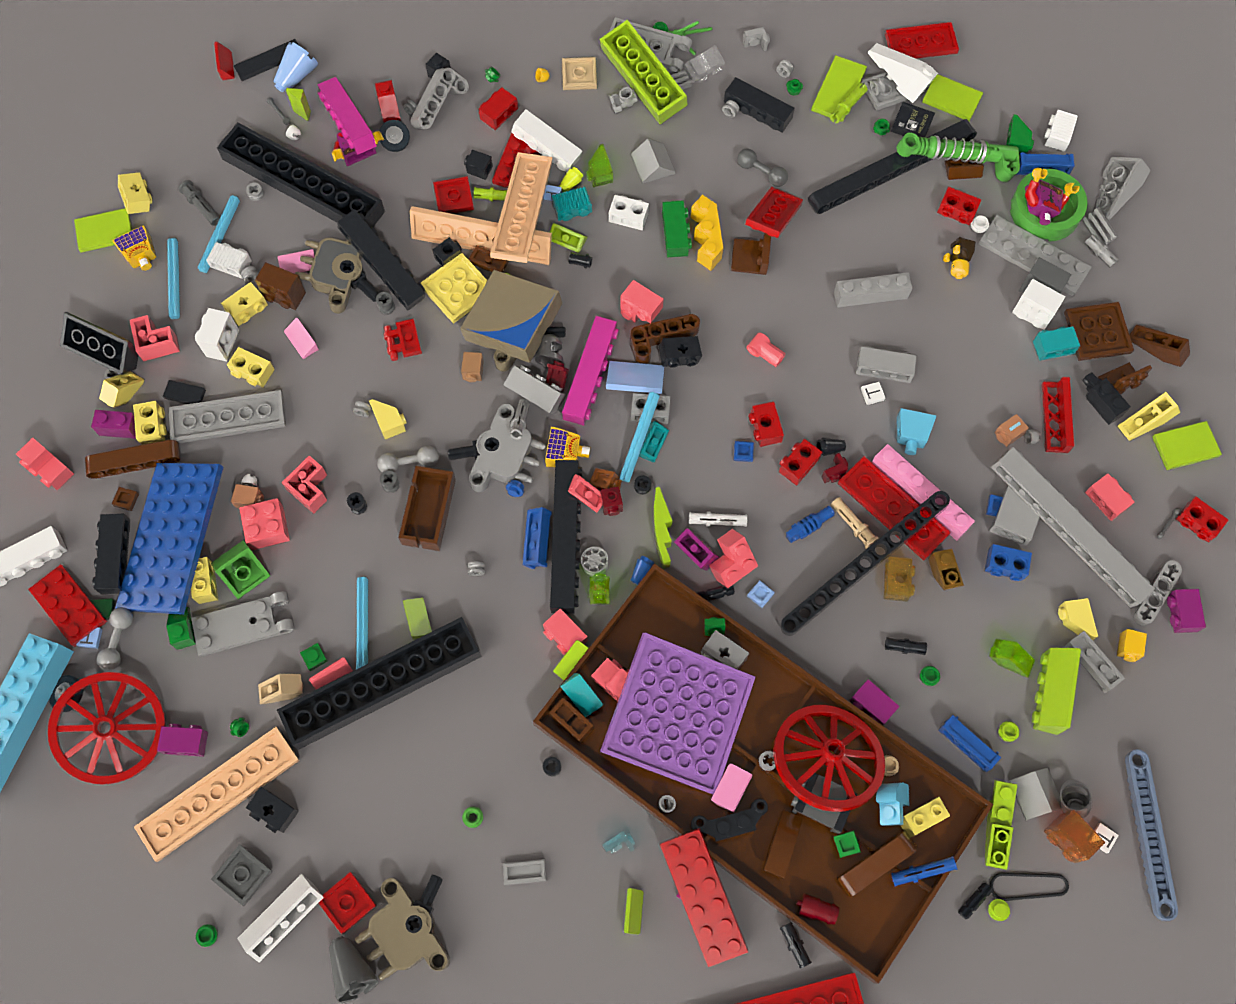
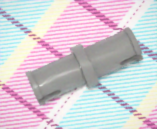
[1085,234,1119,267]

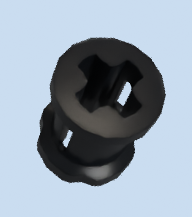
[347,492,367,515]

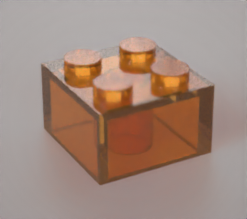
[1044,810,1106,863]

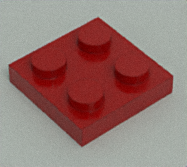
[433,176,474,214]
[319,872,377,935]

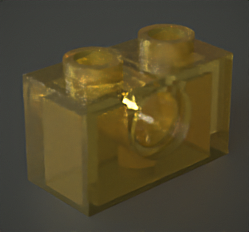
[884,557,915,602]

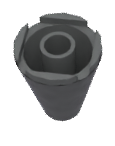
[329,937,378,1003]

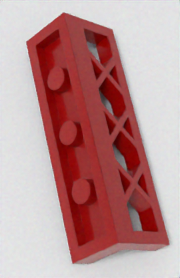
[1042,377,1074,453]

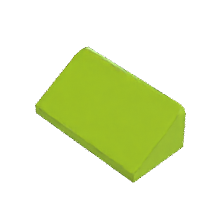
[286,88,311,121]
[549,223,587,253]
[403,598,432,640]
[553,640,589,680]
[624,888,644,935]

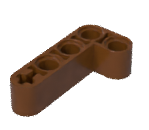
[630,314,700,364]
[837,829,918,897]

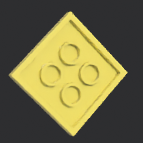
[421,253,488,324]

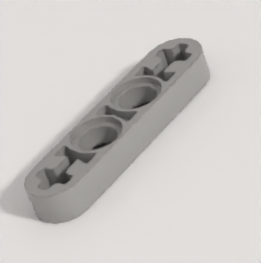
[1134,560,1182,626]

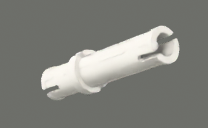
[689,511,747,527]

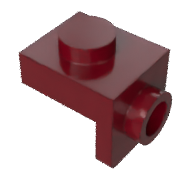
[545,361,569,391]
[822,453,848,483]
[600,487,623,516]

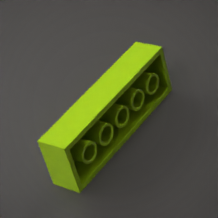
[599,20,688,124]

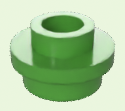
[462,807,483,828]

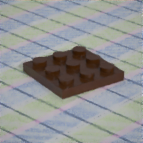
[1064,302,1134,361]

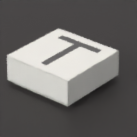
[861,382,885,405]
[1088,823,1119,853]

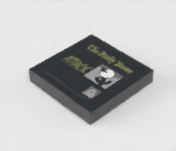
[891,102,935,137]

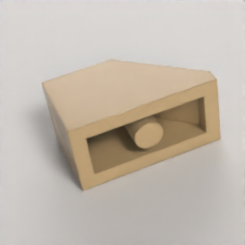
[258,674,303,704]

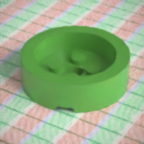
[1010,169,1087,241]

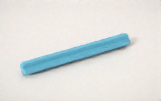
[198,195,240,273]
[167,238,180,319]
[619,392,660,482]
[356,577,368,669]

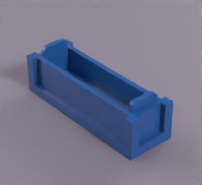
[1017,152,1075,175]
[522,507,552,569]
[938,715,1001,772]

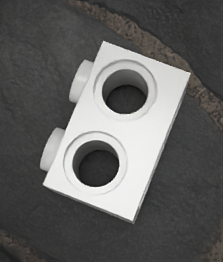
[609,195,649,231]

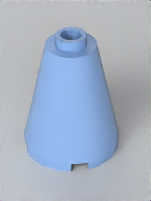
[273,42,318,92]

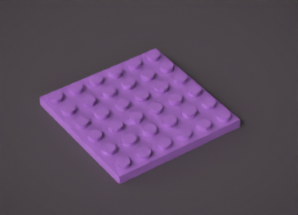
[600,633,755,795]

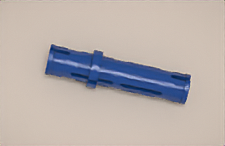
[891,856,958,886]

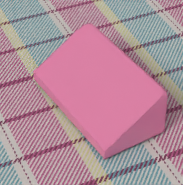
[277,249,315,274]
[284,318,319,359]
[711,763,753,812]

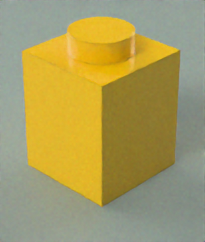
[1117,629,1147,662]

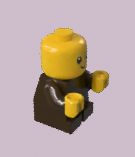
[943,237,976,279]

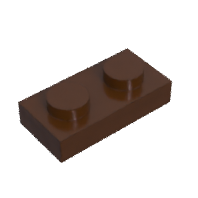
[468,245,509,273]

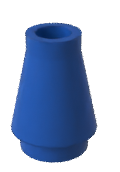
[630,556,655,585]

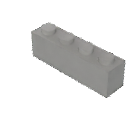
[834,272,912,308]

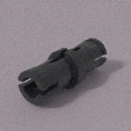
[885,637,927,655]
[780,922,812,969]

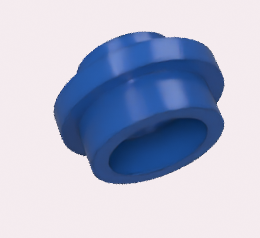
[506,480,524,497]

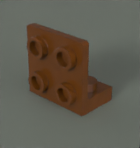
[731,233,771,275]
[1097,362,1152,394]

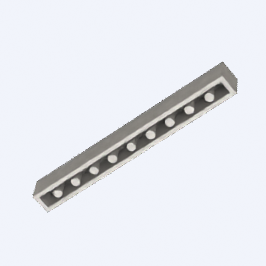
[991,447,1155,608]

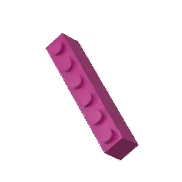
[317,77,377,155]
[562,316,619,426]

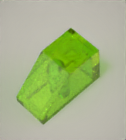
[586,144,613,187]
[589,574,610,604]
[989,639,1035,678]

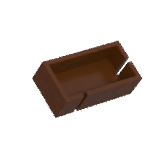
[398,466,456,551]

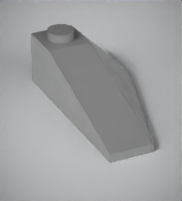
[1095,157,1151,220]

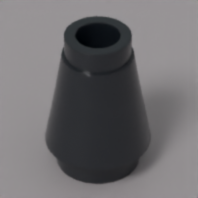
[816,438,846,456]

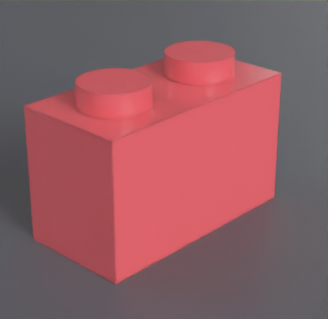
[1085,473,1135,521]
[543,609,588,655]

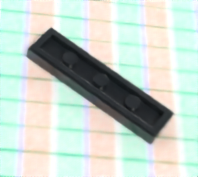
[234,39,298,81]

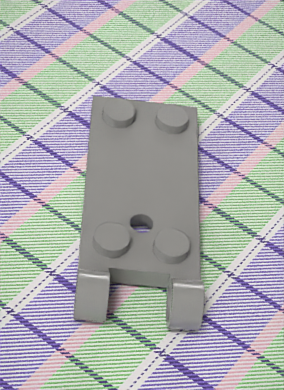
[609,17,692,73]
[191,591,294,657]

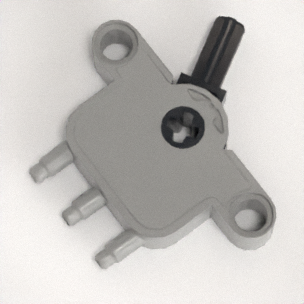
[448,404,547,492]

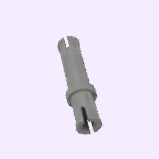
[510,399,530,440]

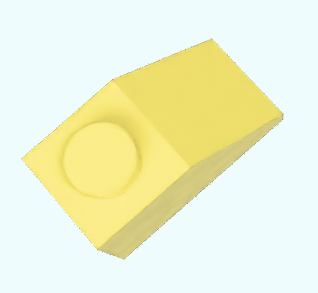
[99,371,144,408]
[369,399,407,439]
[1058,598,1098,640]

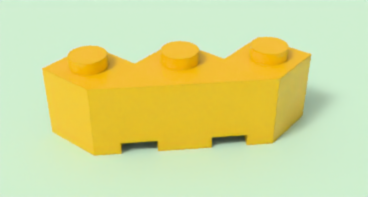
[691,194,723,271]

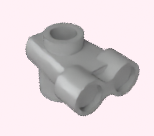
[609,87,638,114]

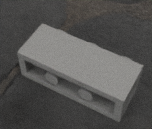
[855,346,917,383]
[503,365,566,414]

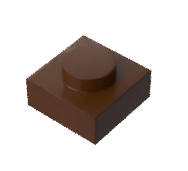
[112,487,139,511]

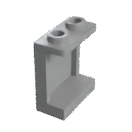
[989,485,1040,546]

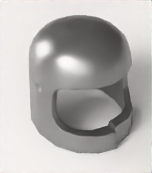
[535,334,563,366]
[1060,779,1092,820]

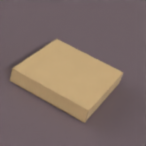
[562,57,597,90]

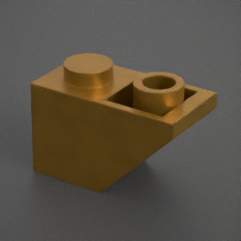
[928,549,964,590]

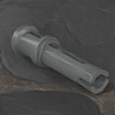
[178,180,220,226]

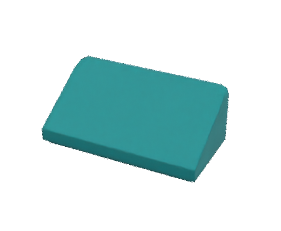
[639,421,669,462]
[560,673,604,717]

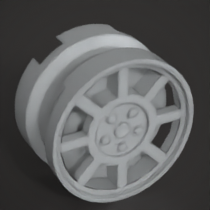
[581,546,608,577]

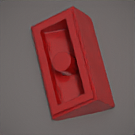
[214,42,235,80]

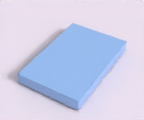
[606,361,664,394]

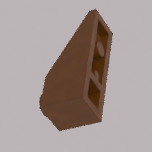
[1129,325,1190,367]

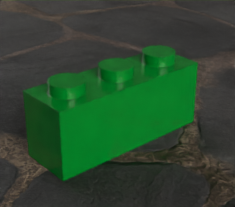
[662,200,692,258]

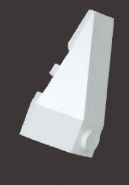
[868,43,938,103]

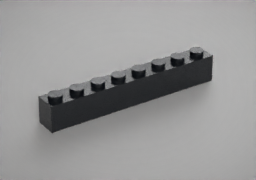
[550,460,582,614]

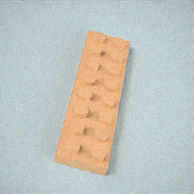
[490,152,552,263]
[410,206,552,265]
[134,727,300,862]

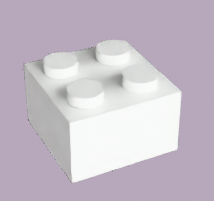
[1012,279,1066,330]
[195,308,239,362]

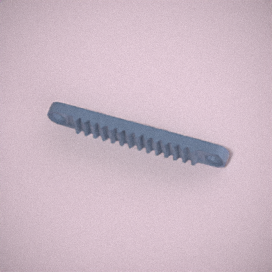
[1125,749,1178,921]

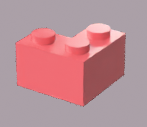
[620,280,664,324]
[130,315,180,361]
[16,438,74,490]
[282,456,327,514]
[709,529,758,588]
[591,658,629,702]

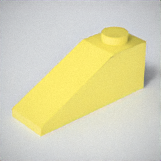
[1117,392,1180,441]

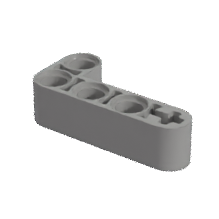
[411,68,469,129]

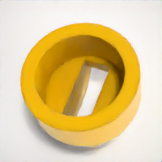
[535,68,550,82]

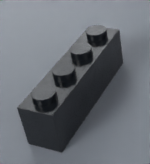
[724,77,795,133]
[92,513,130,594]

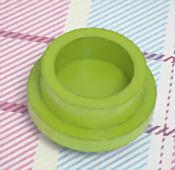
[998,721,1019,742]
[988,899,1010,921]

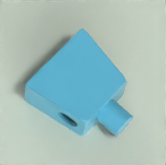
[897,408,936,455]

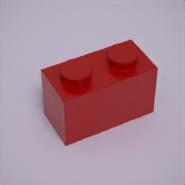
[479,87,518,130]

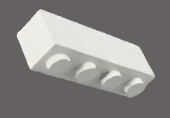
[511,109,582,173]
[0,526,68,587]
[237,874,324,963]

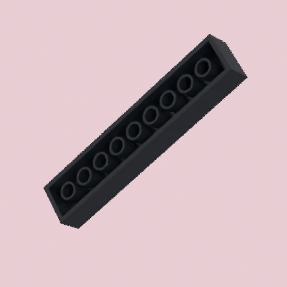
[217,122,385,228]
[277,617,482,750]

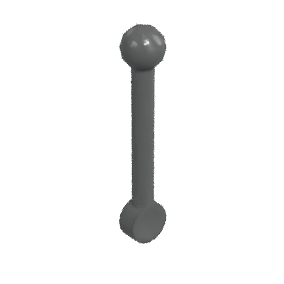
[267,97,290,125]
[1157,508,1181,539]

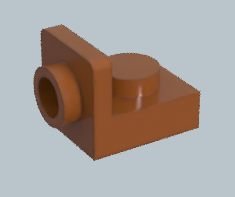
[589,468,622,490]

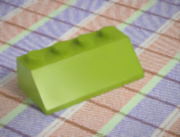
[1032,648,1081,735]

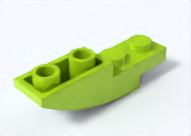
[985,780,1017,870]

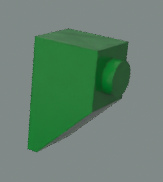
[1006,114,1034,156]
[166,607,196,650]

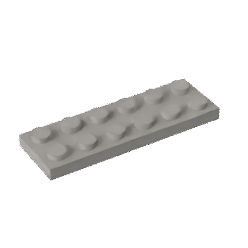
[978,215,1091,296]
[169,390,286,443]

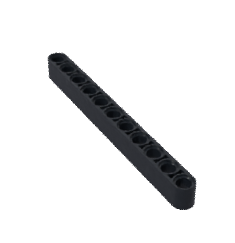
[808,119,977,214]
[781,491,950,636]

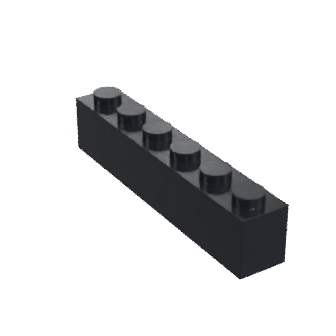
[337,209,425,311]

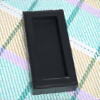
[163,380,206,404]

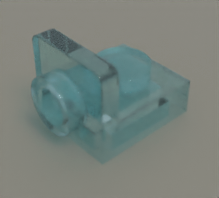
[602,831,636,854]

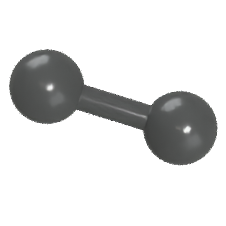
[737,149,788,187]

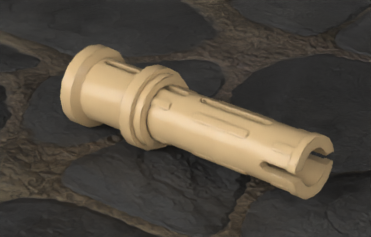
[831,497,880,549]

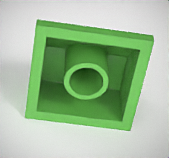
[211,540,270,599]

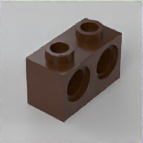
[549,698,595,743]

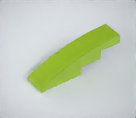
[654,487,672,569]

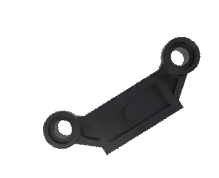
[691,799,768,842]

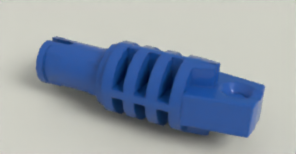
[786,506,835,543]

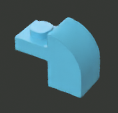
[876,783,909,826]

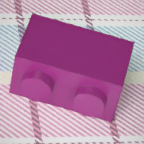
[91,410,136,439]
[674,528,719,571]
[1167,589,1206,633]
[849,679,900,726]
[157,724,208,757]

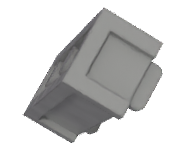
[1064,631,1125,693]

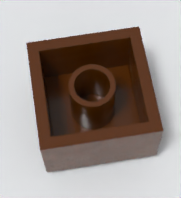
[255,262,306,310]

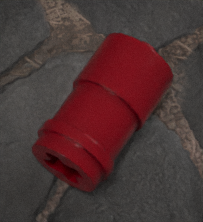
[797,893,840,925]

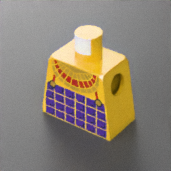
[112,225,156,271]
[545,427,591,467]

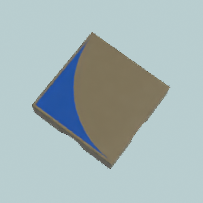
[460,270,562,363]

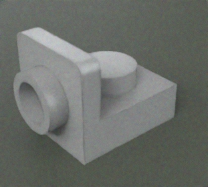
[743,27,770,51]

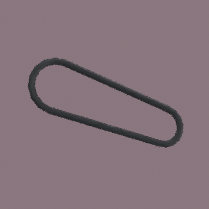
[990,873,1069,901]

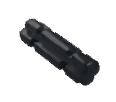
[697,585,735,601]
[958,883,993,919]

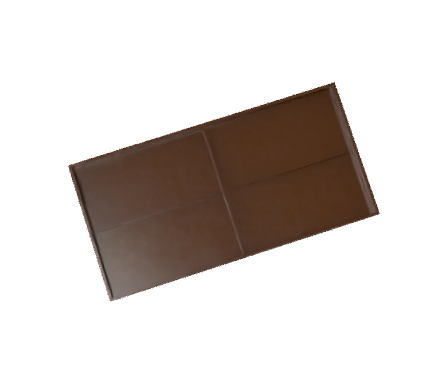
[533,563,993,984]

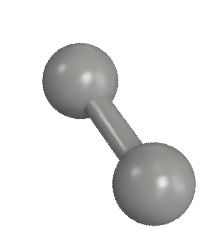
[377,446,439,473]
[97,607,133,671]

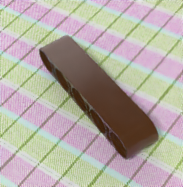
[85,440,180,479]

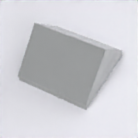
[631,139,675,183]
[1009,768,1061,821]

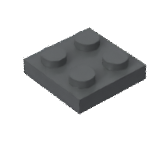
[211,844,272,906]

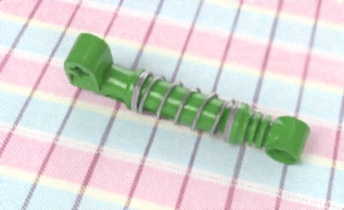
[896,133,1020,182]

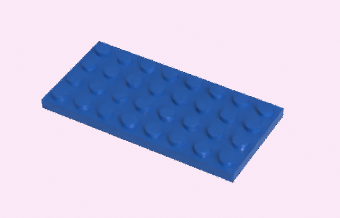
[115,463,223,614]

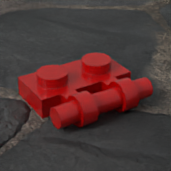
[384,319,422,361]

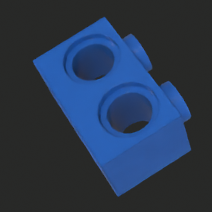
[985,544,1032,581]

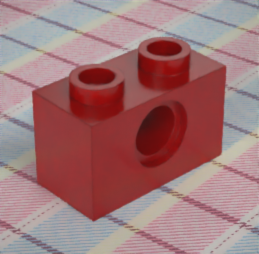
[749,401,784,447]

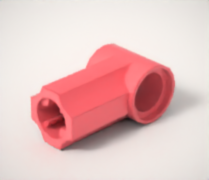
[746,333,786,367]

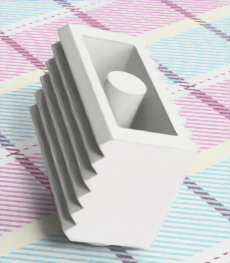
[1044,110,1078,152]
[206,242,252,279]

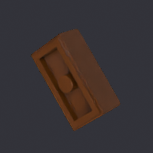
[945,159,984,180]

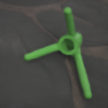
[668,21,712,55]

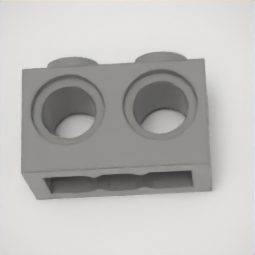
[631,392,670,424]

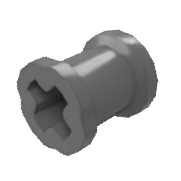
[376,292,395,315]
[380,470,399,493]

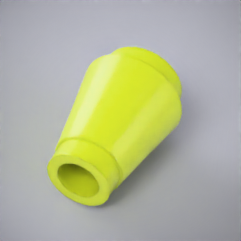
[558,167,583,192]

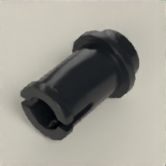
[569,252,592,269]

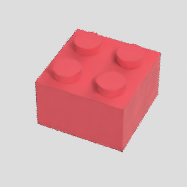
[239,498,290,550]

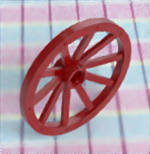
[48,672,166,784]
[773,705,885,812]

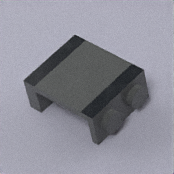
[791,773,858,834]

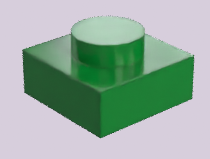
[704,617,725,636]
[300,643,328,671]
[834,830,861,858]

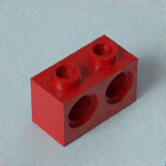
[937,186,982,225]
[779,439,822,486]
[1176,496,1228,543]

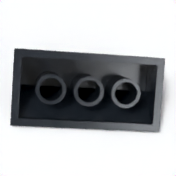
[60,312,139,375]

